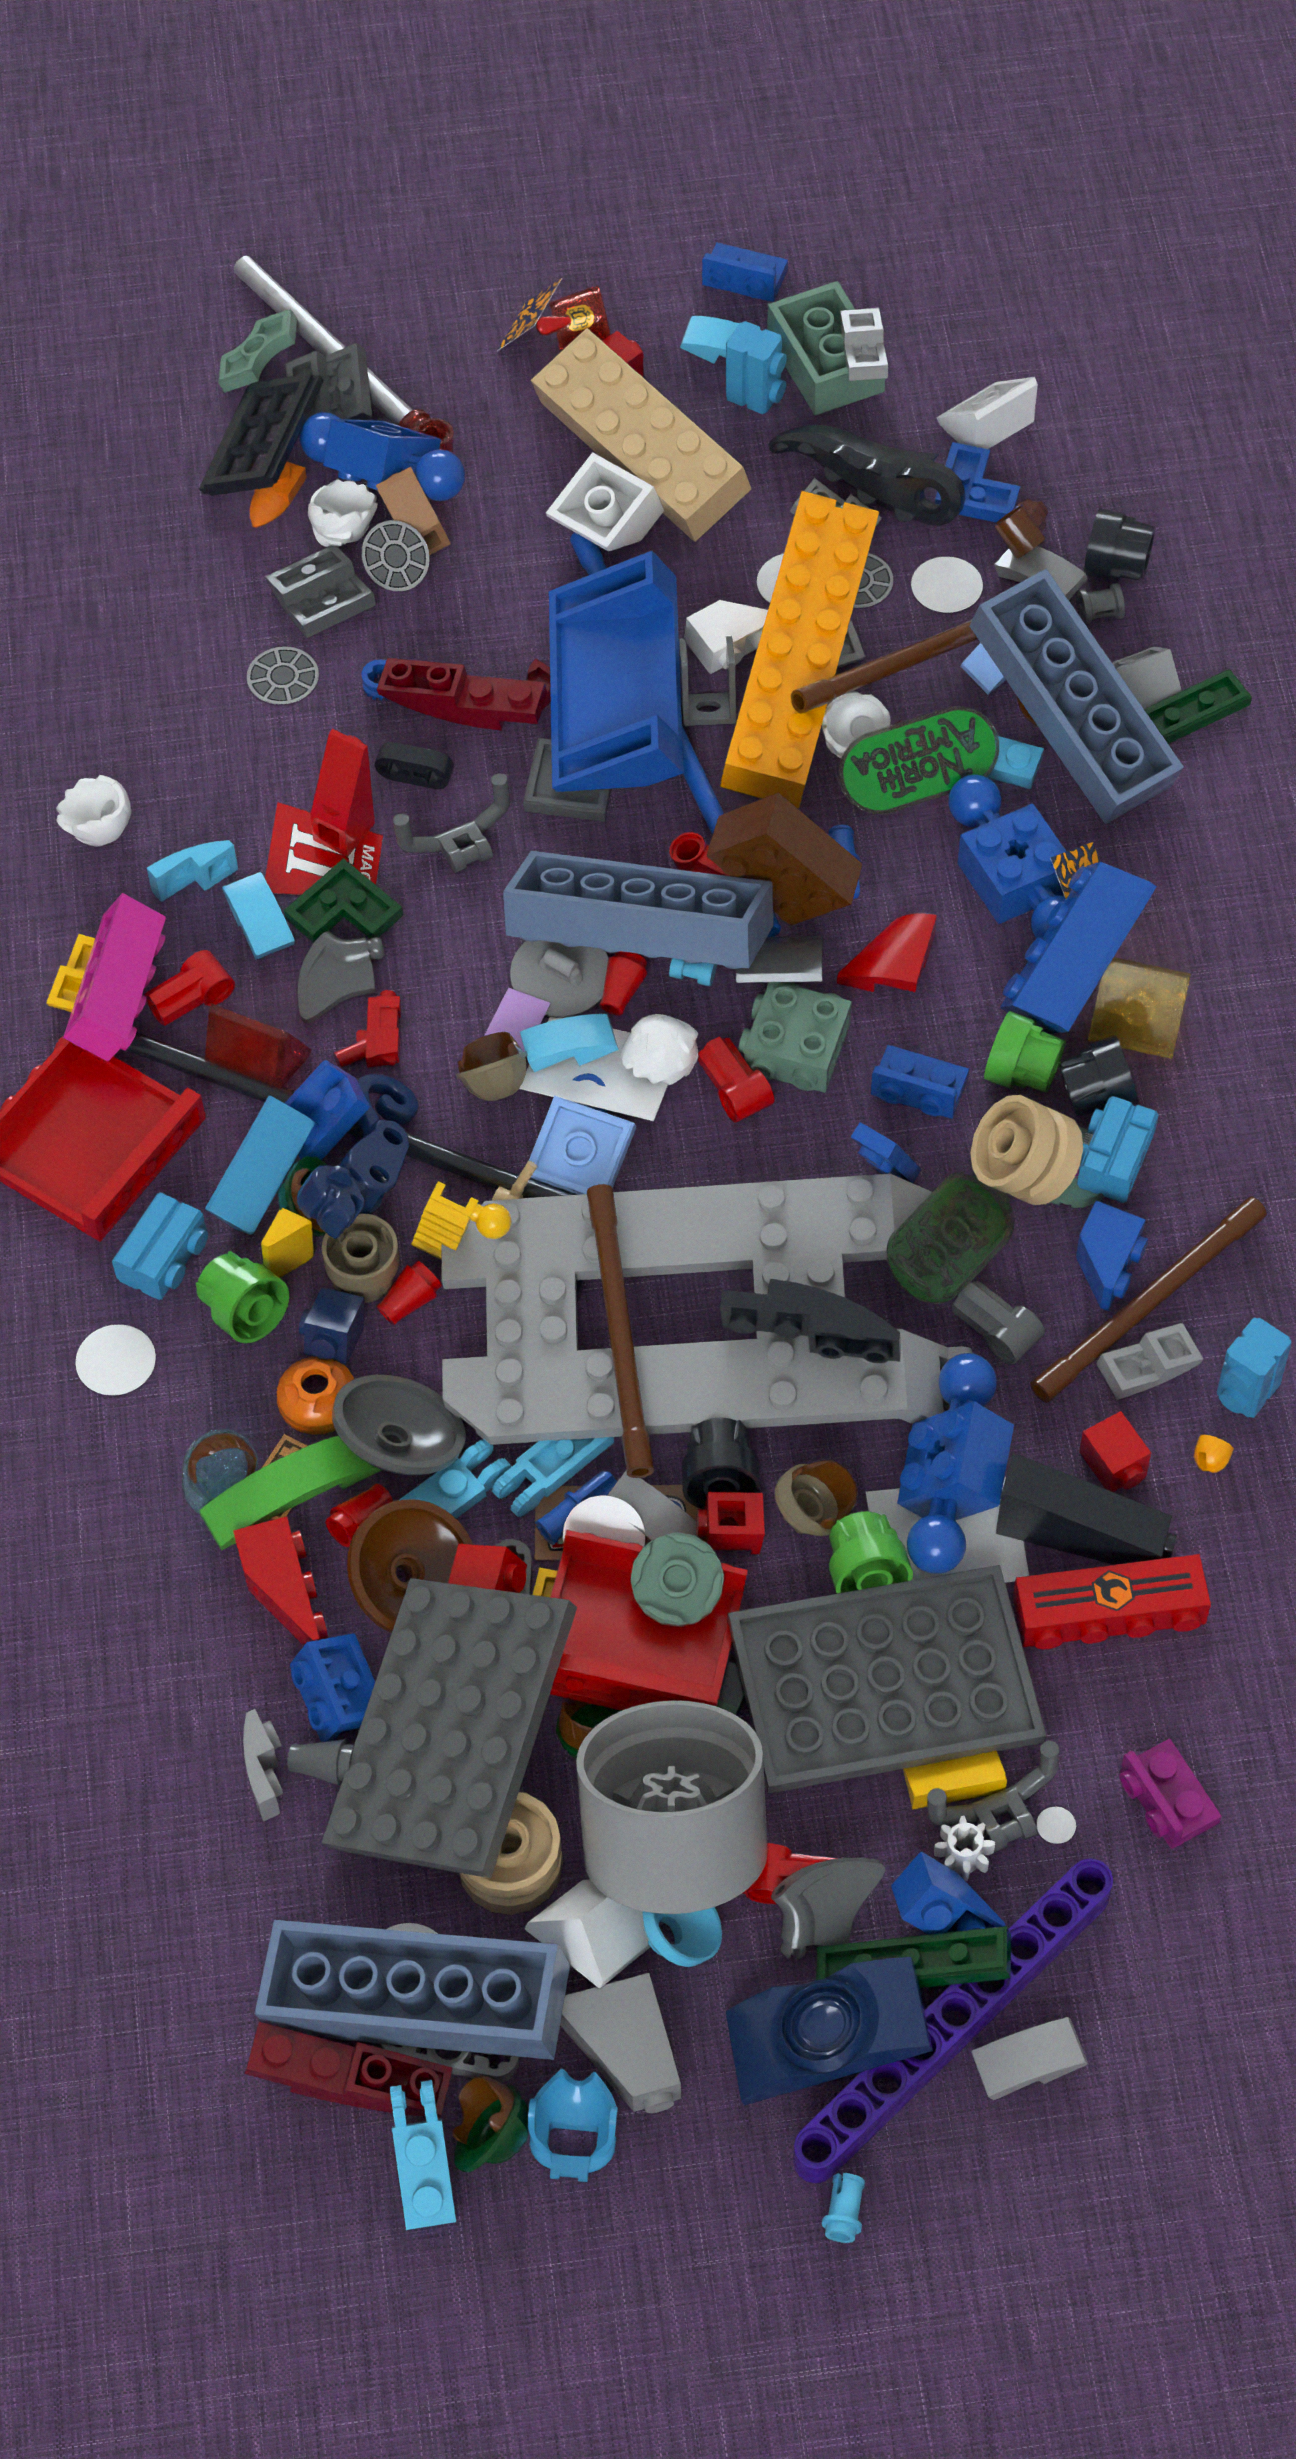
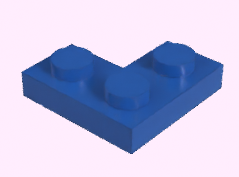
[935,442,1020,522]

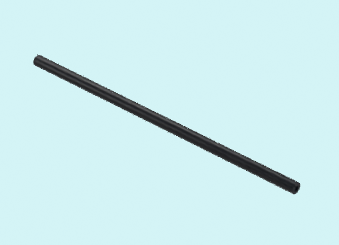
[126,1032,572,1198]

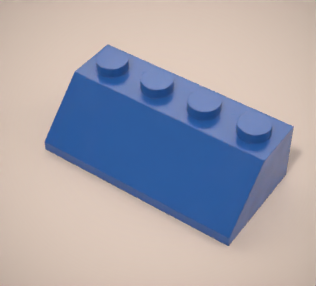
[1000,862,1157,1034]

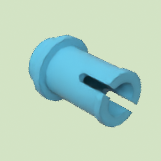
[822,2173,865,2243]

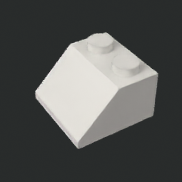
[546,452,664,552]

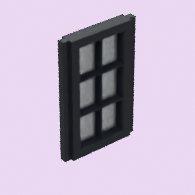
[199,373,324,496]

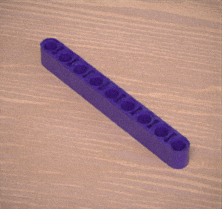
[793,1858,1113,2184]

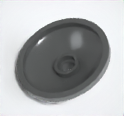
[332,1375,466,1475]

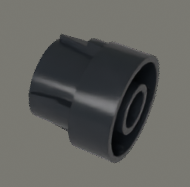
[1084,508,1155,581]
[1058,1035,1139,1116]
[682,1418,761,1509]

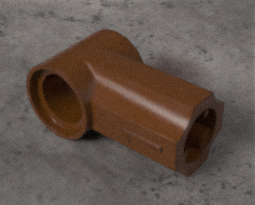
[994,498,1049,559]

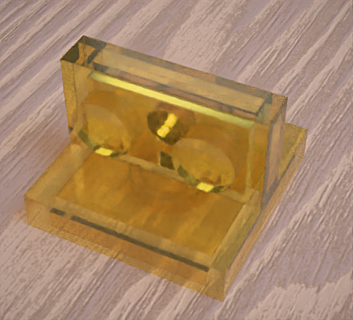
[1088,957,1191,1059]

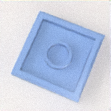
[529,1095,637,1195]

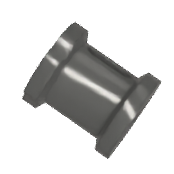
[1076,583,1125,625]

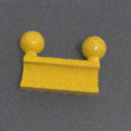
[411,1181,512,1260]

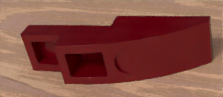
[377,658,547,731]
[244,2022,453,2118]

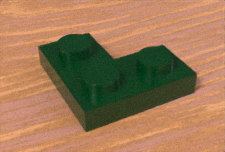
[284,858,403,943]

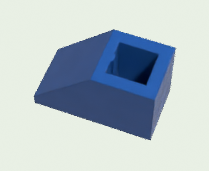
[1076,1201,1149,1311]
[891,1851,1006,1935]

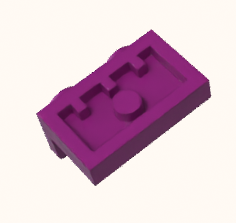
[1119,1738,1222,1850]

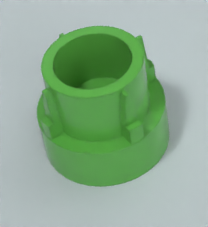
[984,1011,1066,1093]
[195,1251,289,1343]
[829,1511,913,1594]

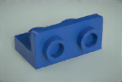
[702,242,788,302]
[871,1045,969,1119]
[285,1060,370,1160]
[290,1633,375,1742]

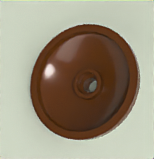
[347,1499,473,1633]

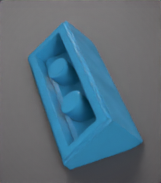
[205,1096,315,1235]

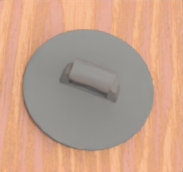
[510,940,609,1018]

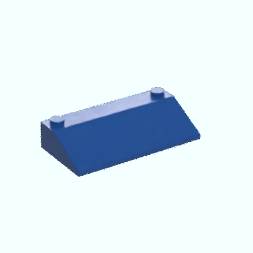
[549,551,684,792]

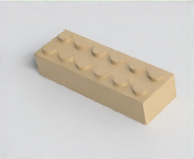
[531,328,751,542]

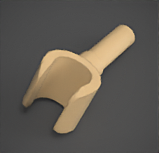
[492,1161,537,1200]

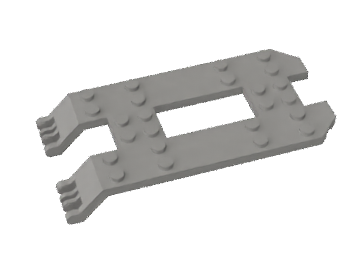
[442,1174,972,1445]

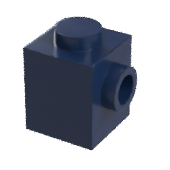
[299,1287,364,1365]

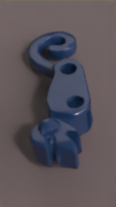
[297,1074,419,1239]

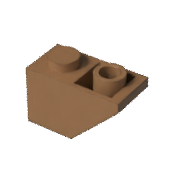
[375,467,451,555]

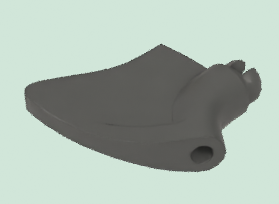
[297,931,385,1024]
[771,1858,885,1960]

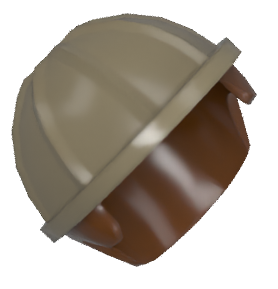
[456,1032,528,1101]
[775,1460,858,1536]

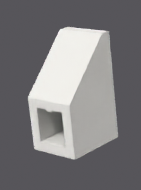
[684,600,768,674]

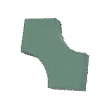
[218,309,297,393]

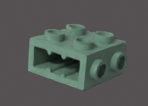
[738,982,852,1093]

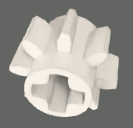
[934,1816,995,1881]

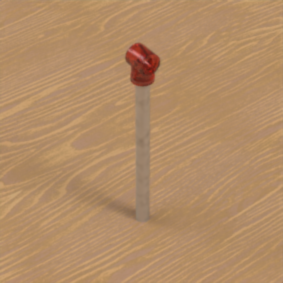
[234,256,454,453]

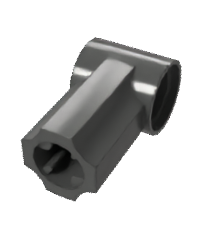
[952,1280,1045,1365]

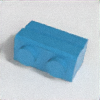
[726,321,787,414]
[1077,1096,1159,1203]
[112,1192,208,1300]
[1217,1317,1292,1418]

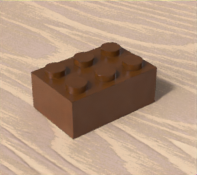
[707,793,863,926]

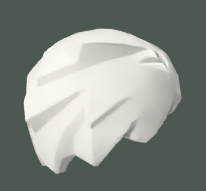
[308,479,378,547]
[822,691,890,762]
[56,775,131,847]
[620,1014,698,1085]

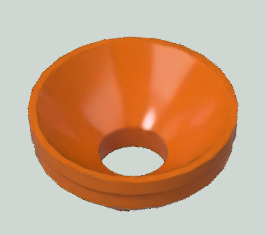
[277,1356,354,1435]

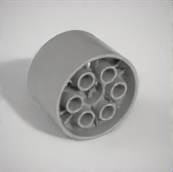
[576,1701,768,1914]

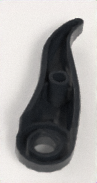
[768,425,965,526]

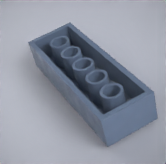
[969,568,1184,825]
[503,851,773,969]
[255,1920,570,2060]

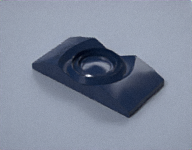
[726,1957,933,2105]

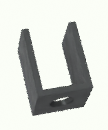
[679,636,736,726]

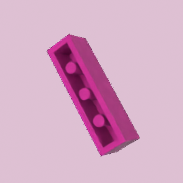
[63,893,166,1061]

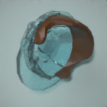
[182,1428,259,1514]

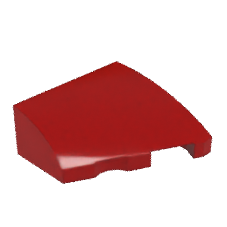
[837,913,937,992]

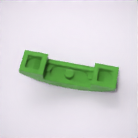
[199,1435,382,1551]

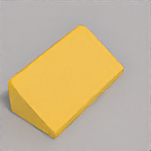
[261,1208,314,1278]
[903,1751,1007,1809]

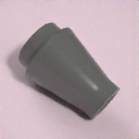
[287,1739,354,1786]

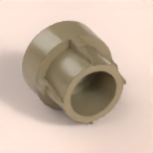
[322,1213,400,1303]

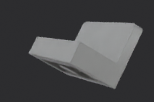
[1112,647,1182,709]

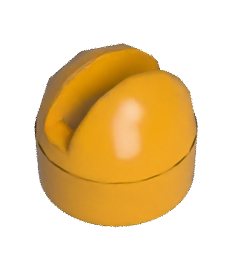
[1193,1435,1234,1473]

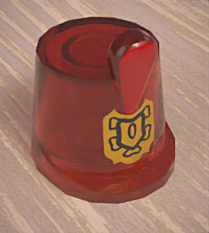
[536,285,610,351]

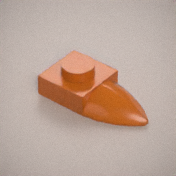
[249,462,307,528]

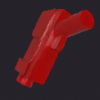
[333,990,401,1068]

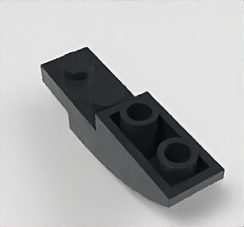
[720,1279,901,1363]

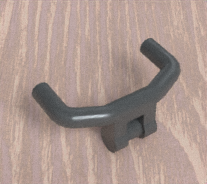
[393,773,510,873]
[927,1741,1059,1853]

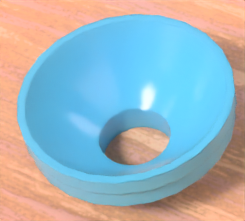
[643,1907,722,1967]

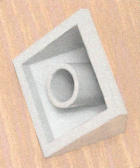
[936,377,1038,449]
[525,1879,650,1988]

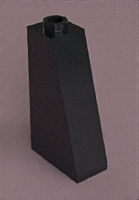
[996,1454,1177,1565]

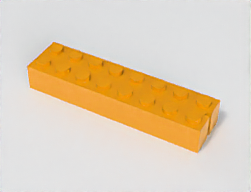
[720,491,879,808]

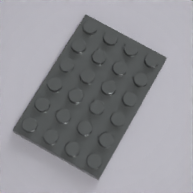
[727,1565,1046,1794]
[322,1578,577,1878]

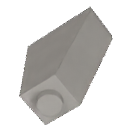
[560,1973,681,2113]

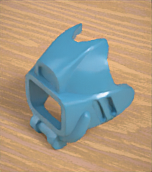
[528,2069,618,2182]

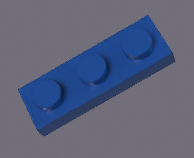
[851,1122,922,1183]

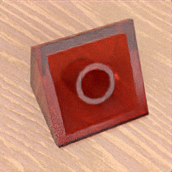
[205,1004,312,1089]

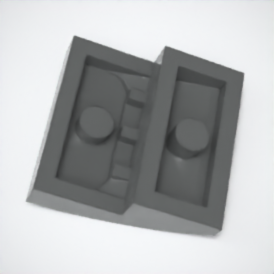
[285,343,372,435]
[265,546,376,638]
[736,936,823,983]

